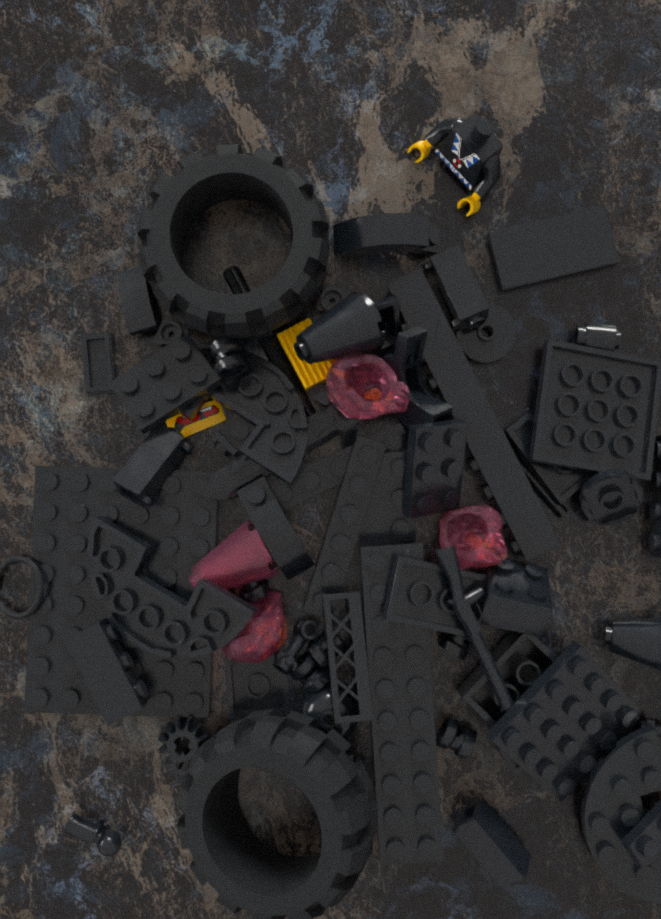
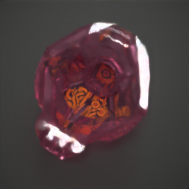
[326,354,410,420]
[439,505,508,569]
[223,591,288,663]

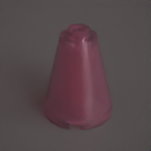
[189,519,280,590]

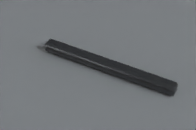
[223,266,316,418]

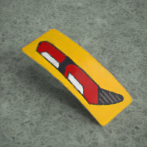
[166,400,226,438]

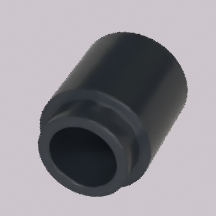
[573,322,621,352]

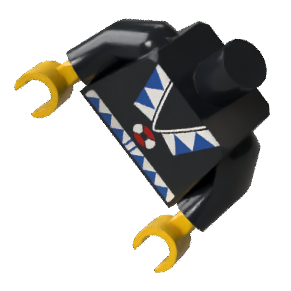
[407,115,503,216]

